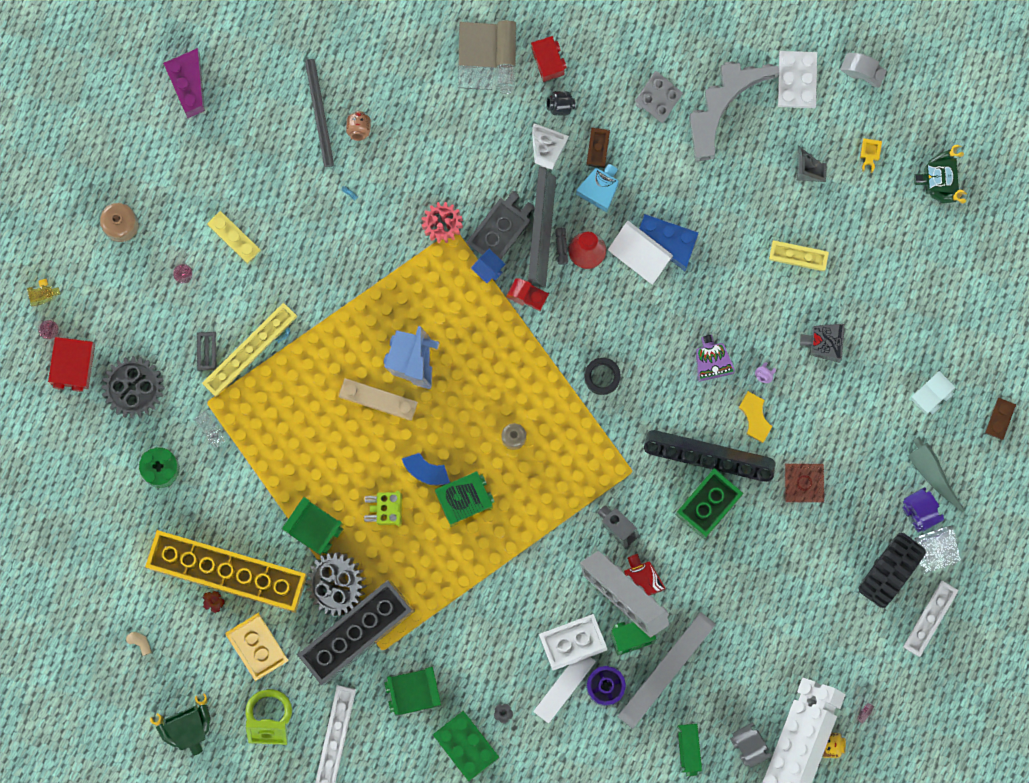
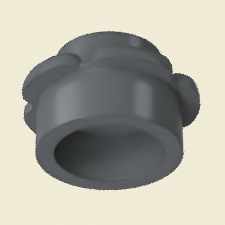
[494,704,513,723]

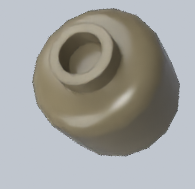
[502,423,526,450]

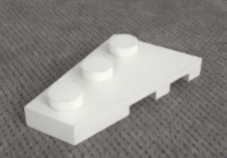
[532,123,569,170]

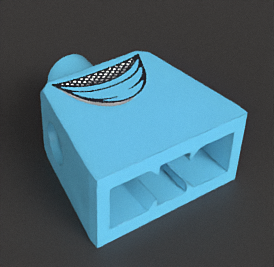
[576,164,619,212]

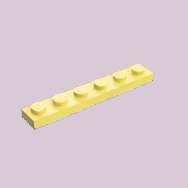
[202,303,297,397]

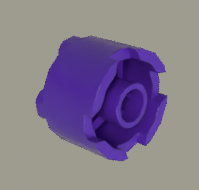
[902,487,944,533]
[586,666,626,706]

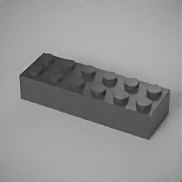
[297,580,415,685]

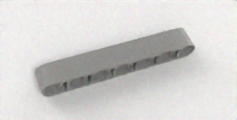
[617,612,716,729]

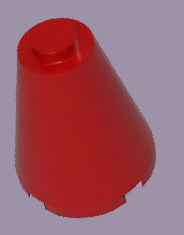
[568,231,606,269]

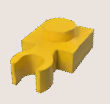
[860,138,882,173]

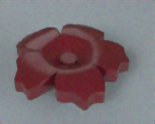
[202,591,225,614]

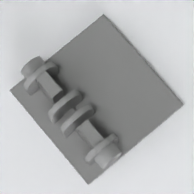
[635,71,683,123]

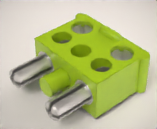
[364,491,402,527]

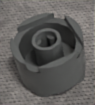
[730,722,772,768]

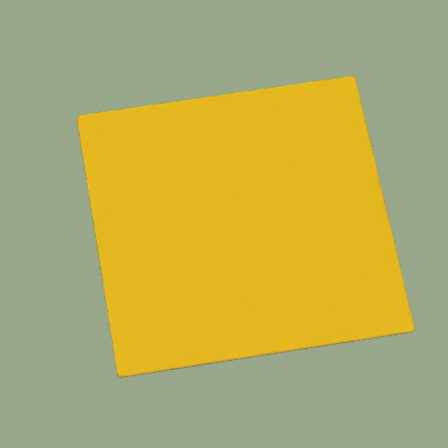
[207,234,632,650]

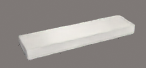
[903,581,959,657]
[533,657,596,724]

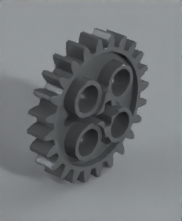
[101,356,165,419]
[306,552,366,616]

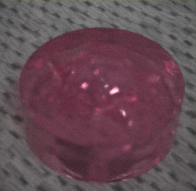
[173,263,192,283]
[38,320,58,339]

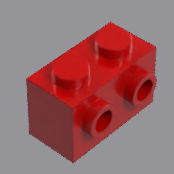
[531,36,567,82]

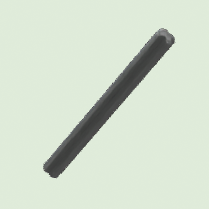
[305,59,334,167]

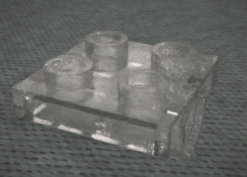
[914,525,961,574]

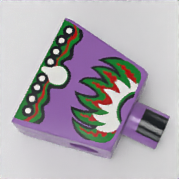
[696,335,735,382]

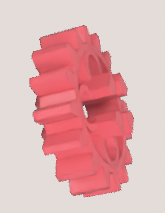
[422,202,463,243]

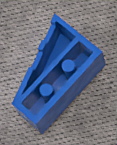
[639,214,699,272]

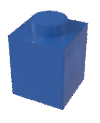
[471,249,506,283]

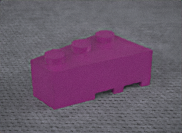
[163,48,205,118]

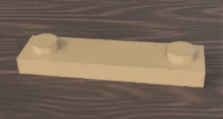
[339,378,418,421]

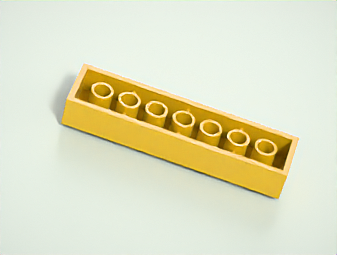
[145,530,307,613]

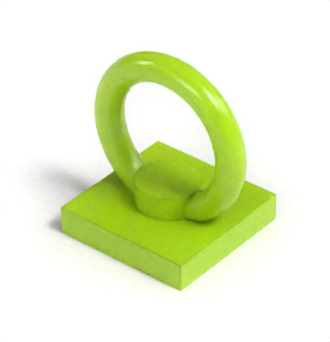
[245,689,292,745]

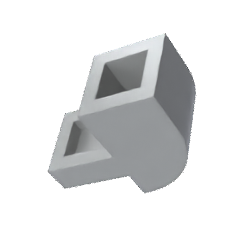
[840,53,886,88]

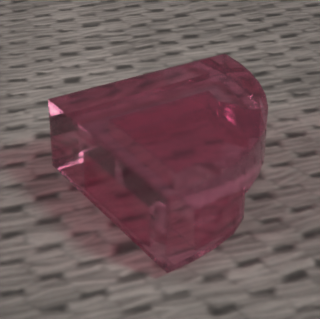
[857,703,875,724]

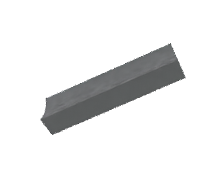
[528,167,556,288]

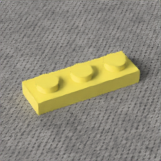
[207,211,261,264]
[769,240,829,272]

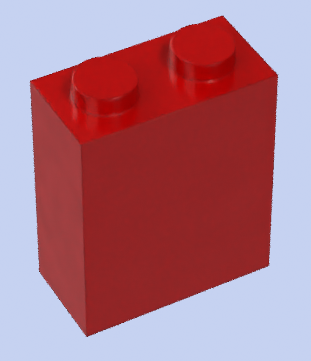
[48,337,95,392]

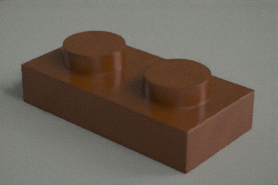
[586,127,610,168]
[984,397,1016,440]

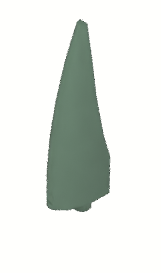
[907,437,965,512]

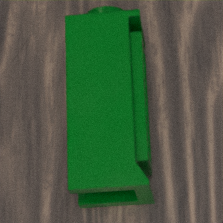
[677,724,702,777]

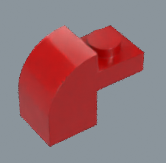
[506,278,549,312]

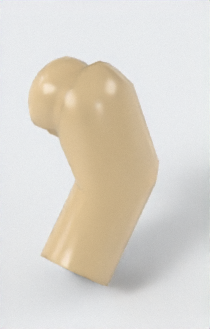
[126,632,152,656]

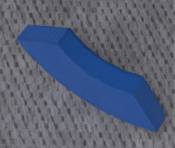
[402,453,450,486]

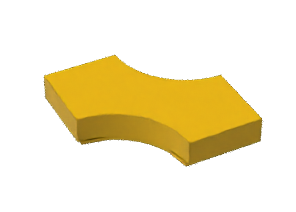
[738,391,772,443]

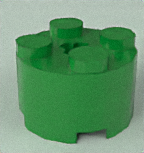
[139,447,180,488]

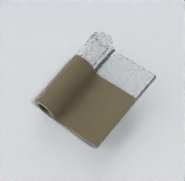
[458,20,516,94]

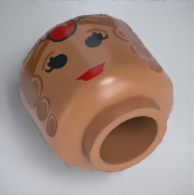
[346,111,371,141]

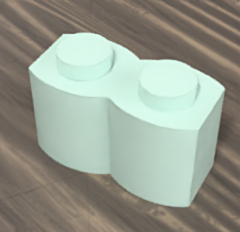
[910,371,955,415]

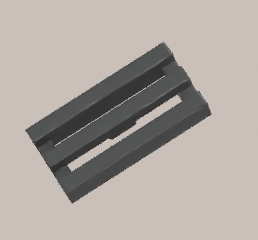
[197,332,217,371]

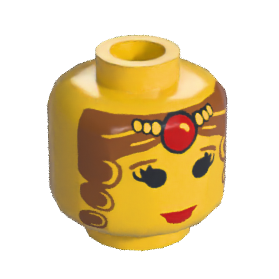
[822,732,846,758]

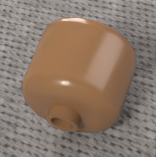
[100,203,139,242]

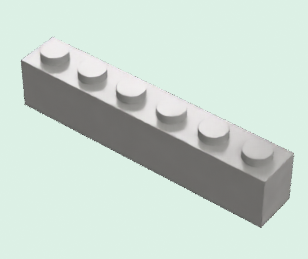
[580,551,669,638]

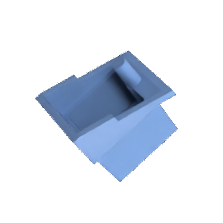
[384,326,439,390]

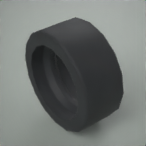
[584,357,621,395]

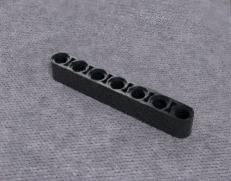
[644,430,776,482]

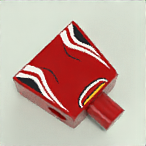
[624,554,665,596]

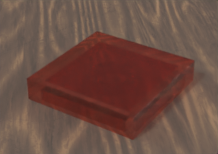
[785,464,824,503]

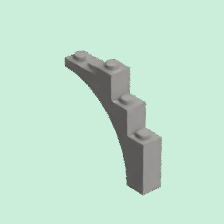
[689,61,779,162]

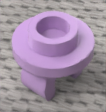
[755,362,776,383]

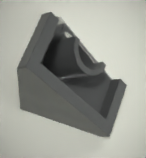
[797,145,827,182]

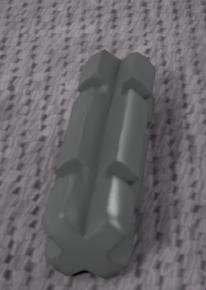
[555,227,568,265]

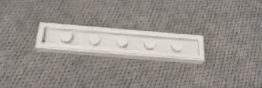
[315,685,356,783]

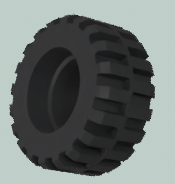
[858,532,926,608]

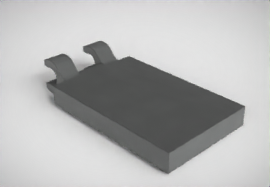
[466,191,534,259]

